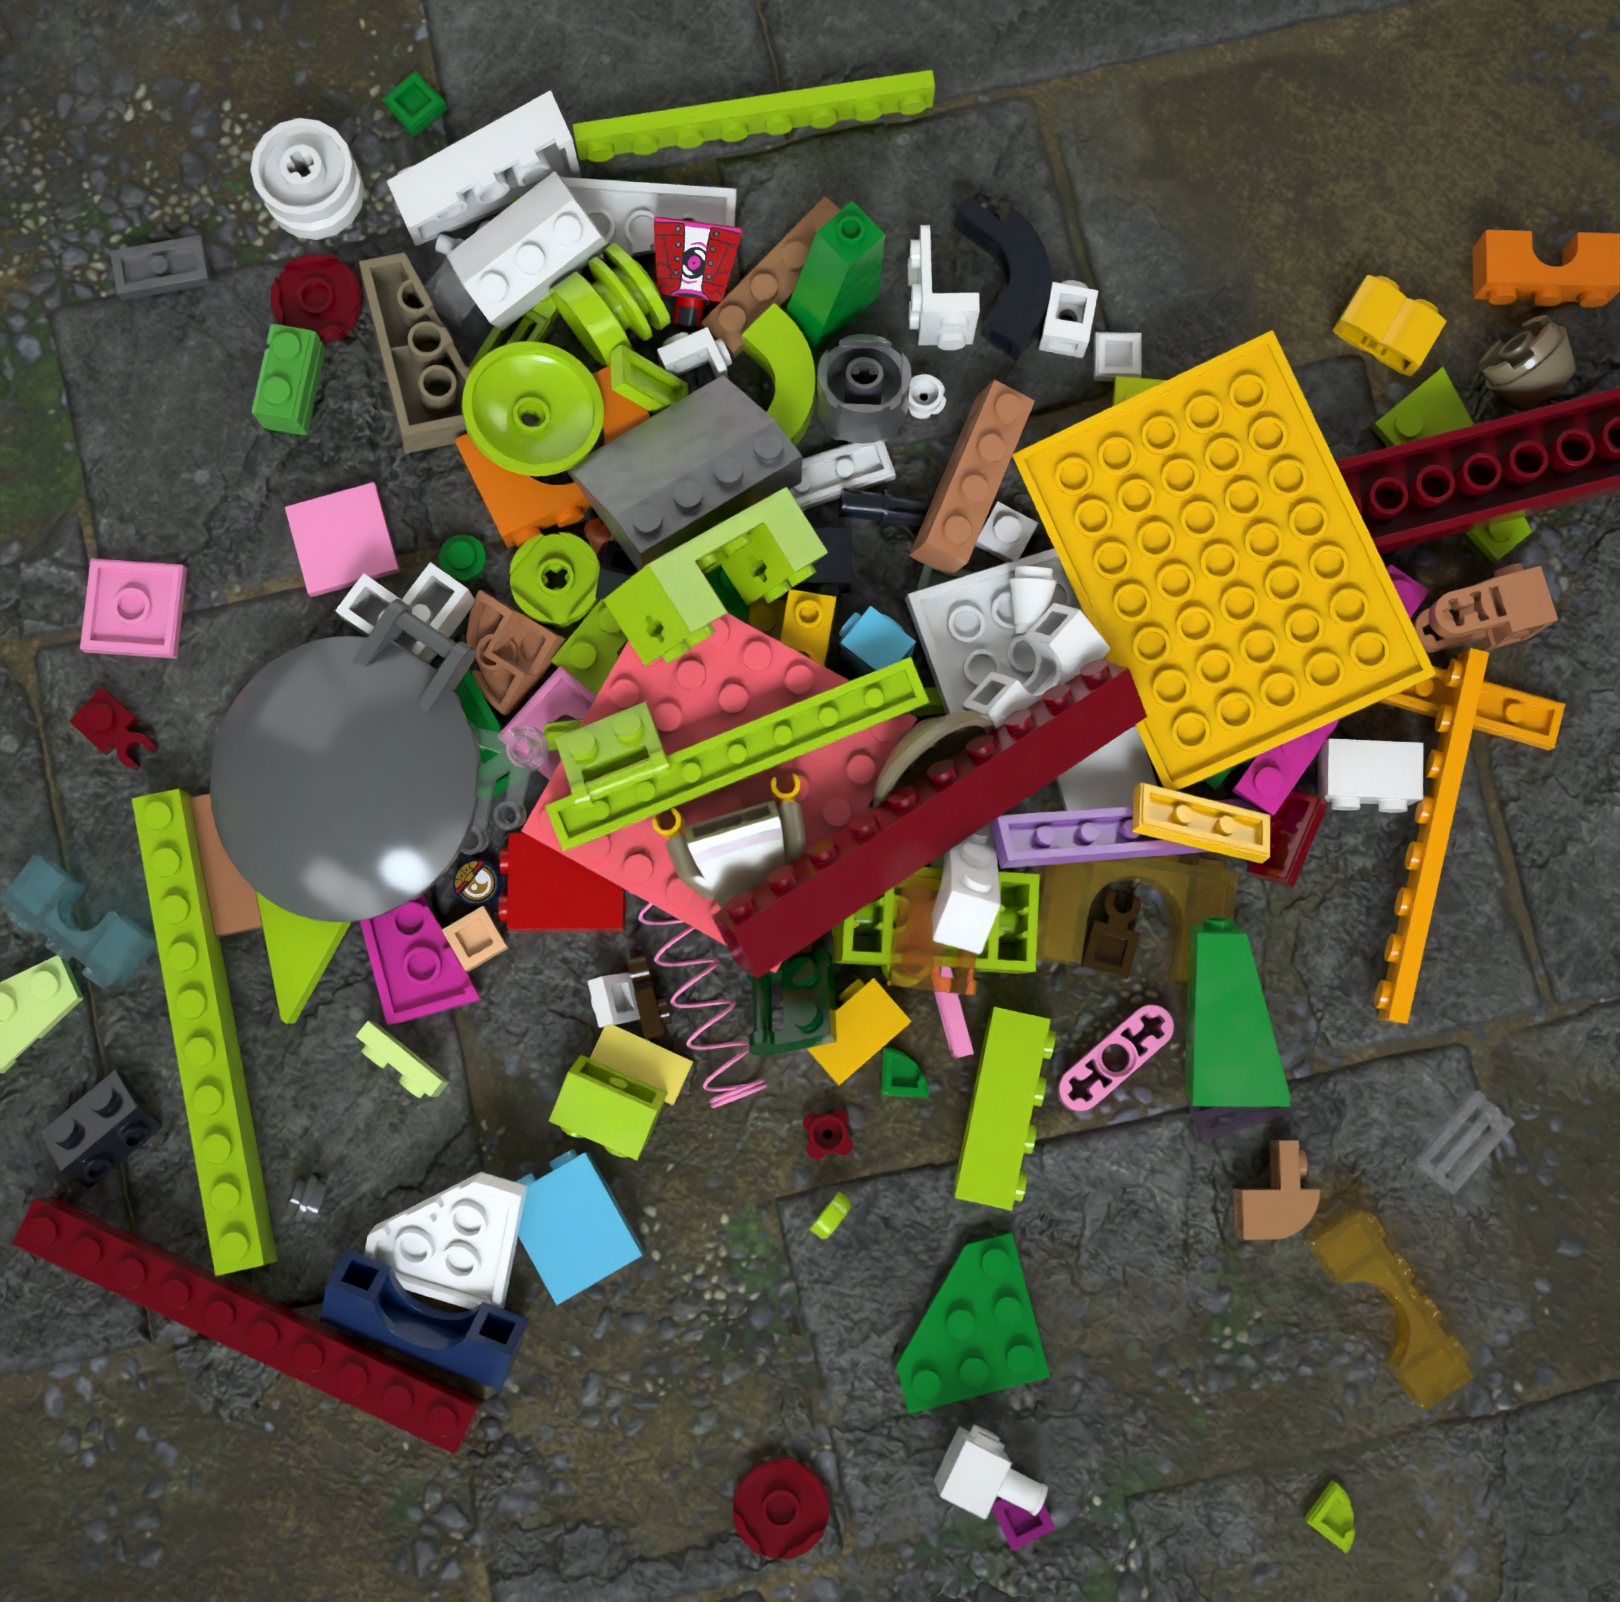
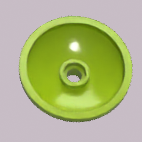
[462,341,604,476]

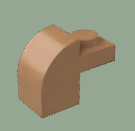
[1233,1140,1320,1240]

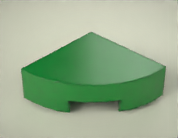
[881,1047,929,1098]

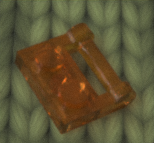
[888,887,979,997]

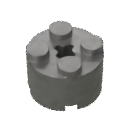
[816,334,911,444]

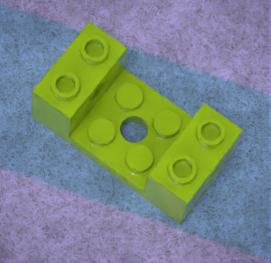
[603,487,828,667]
[832,867,1040,974]

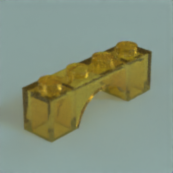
[1303,1208,1474,1410]

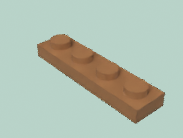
[701,196,841,359]

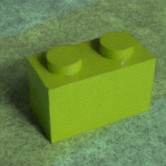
[549,1055,668,1160]

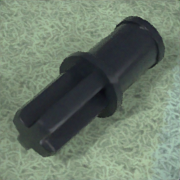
[838,487,931,527]

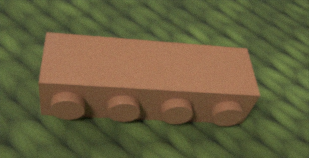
[909,380,1035,576]

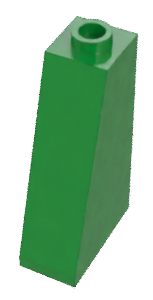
[785,201,885,356]
[1185,917,1291,1107]

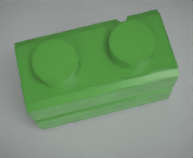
[251,324,326,435]

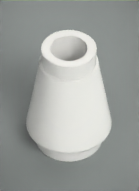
[1010,566,1057,635]

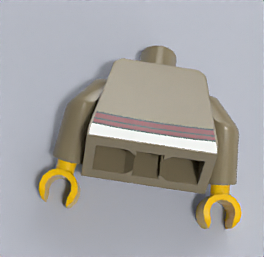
[652,774,807,909]

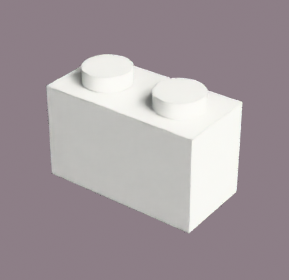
[1317,739,1423,813]

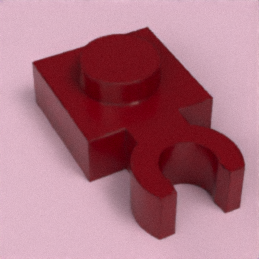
[69,687,158,770]

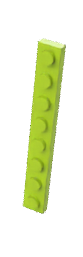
[572,70,935,162]
[545,657,929,852]

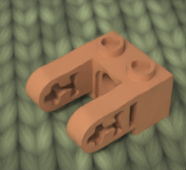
[1412,563,1558,653]

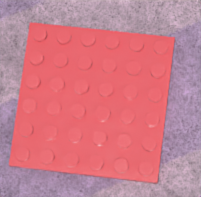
[521,613,917,973]

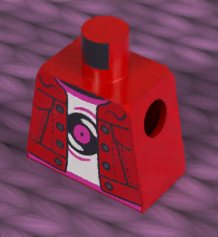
[654,216,742,327]

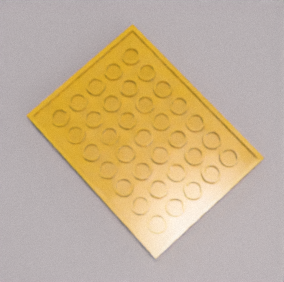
[1012,330,1436,791]

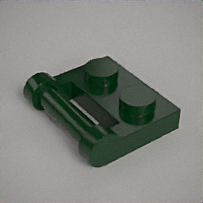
[747,949,837,1056]

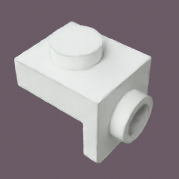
[657,327,732,378]

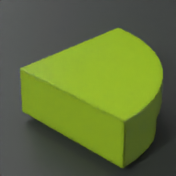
[1303,1480,1355,1554]

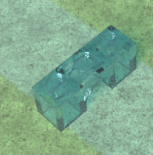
[0,854,158,989]

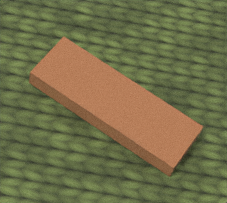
[190,794,263,937]

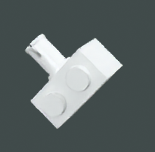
[934,1425,1048,1520]

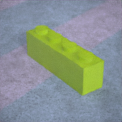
[952,1007,1056,1210]

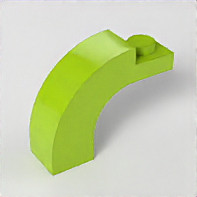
[742,303,815,447]

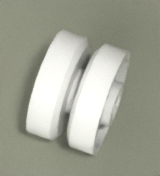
[250,118,365,240]

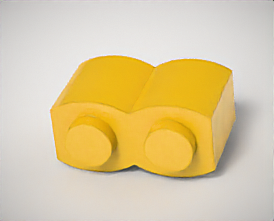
[1332,275,1447,377]

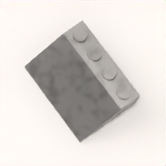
[567,375,802,571]

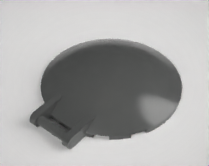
[210,599,481,922]

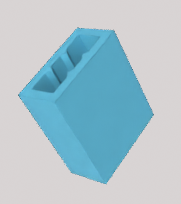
[516,1149,645,1305]

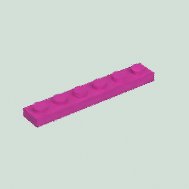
[1231,564,1430,818]

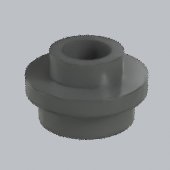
[287,1174,327,1223]

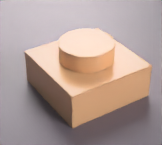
[442,906,509,972]

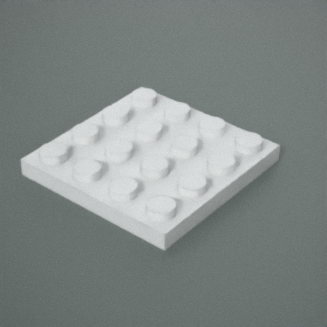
[905,548,1105,715]

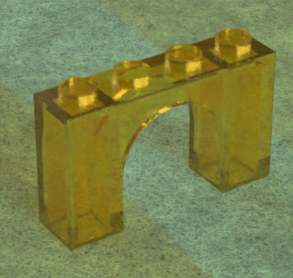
[1036,854,1239,984]

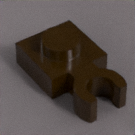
[1080,891,1141,980]
[627,955,672,1040]

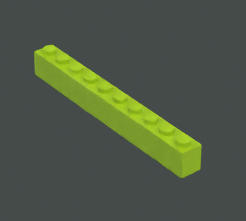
[132,789,278,1276]

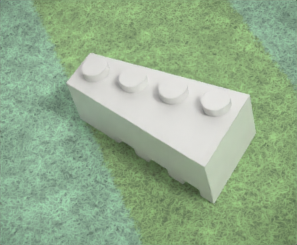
[387,90,581,246]

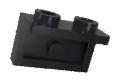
[40,1070,163,1188]

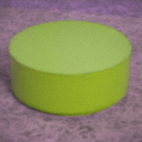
[810,1191,853,1240]

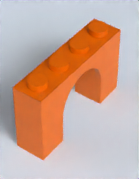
[454,365,651,549]

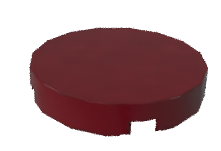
[270,253,364,345]
[733,1458,829,1560]

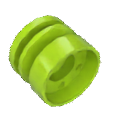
[549,243,671,368]

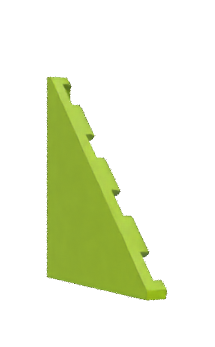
[256,891,351,1024]

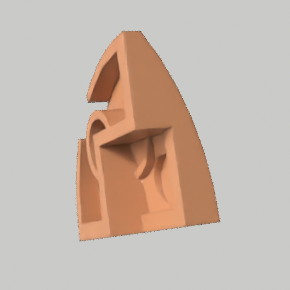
[467,590,566,716]

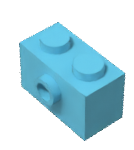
[838,606,916,678]

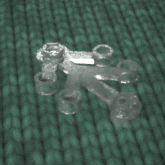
[461,720,549,855]

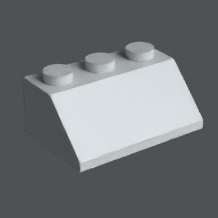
[446,171,610,331]

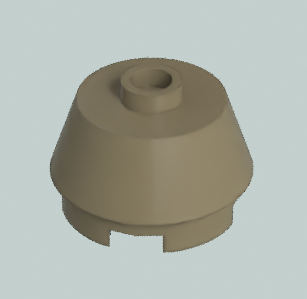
[1480,315,1576,408]

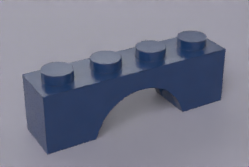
[320,1249,529,1391]

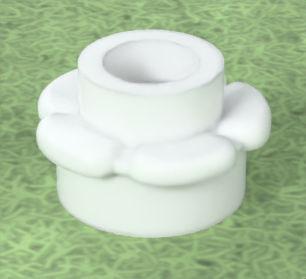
[908,374,946,419]

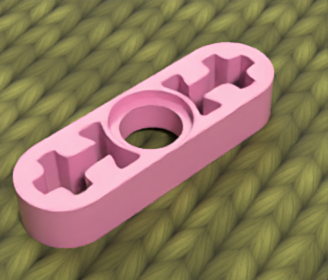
[1057,1005,1174,1111]

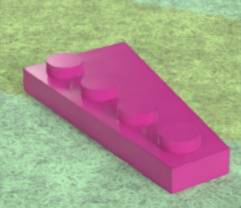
[360,894,482,1026]

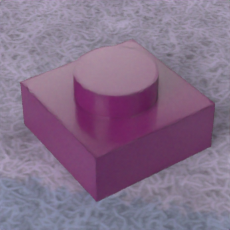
[991,1497,1056,1551]

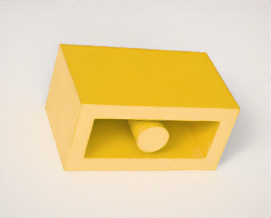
[806,978,912,1086]

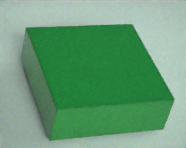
[382,71,447,137]

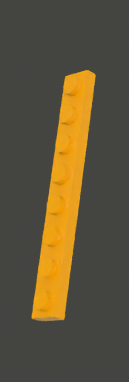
[1374,648,1489,1024]

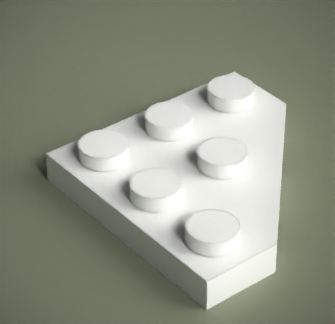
[364,1172,527,1310]

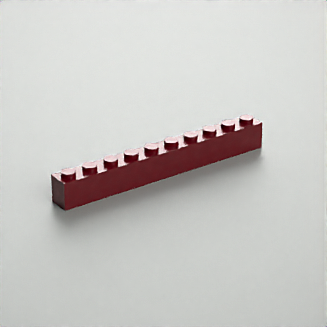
[712,660,1148,979]
[12,1196,485,1455]

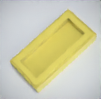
[590,1025,694,1106]

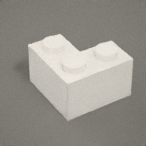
[335,562,475,664]

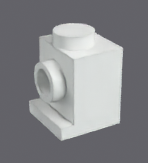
[1038,280,1098,358]

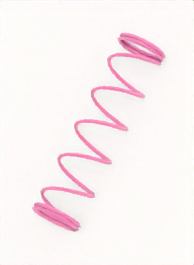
[628,891,768,1108]

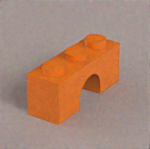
[1472,230,1620,308]

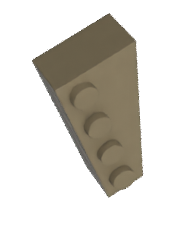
[359,252,470,454]

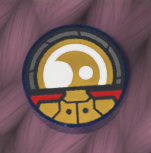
[453,860,503,908]

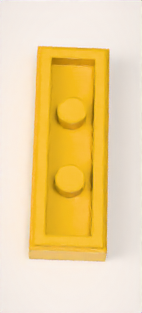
[1132,782,1270,864]

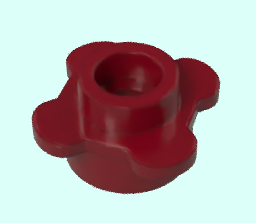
[802,1109,853,1160]

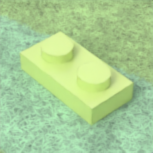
[356,1021,449,1098]

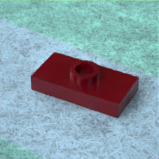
[1246,789,1329,888]

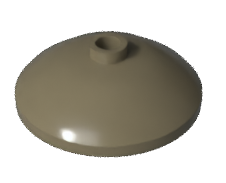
[873,711,994,808]

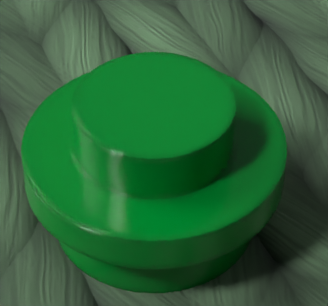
[439,535,486,581]

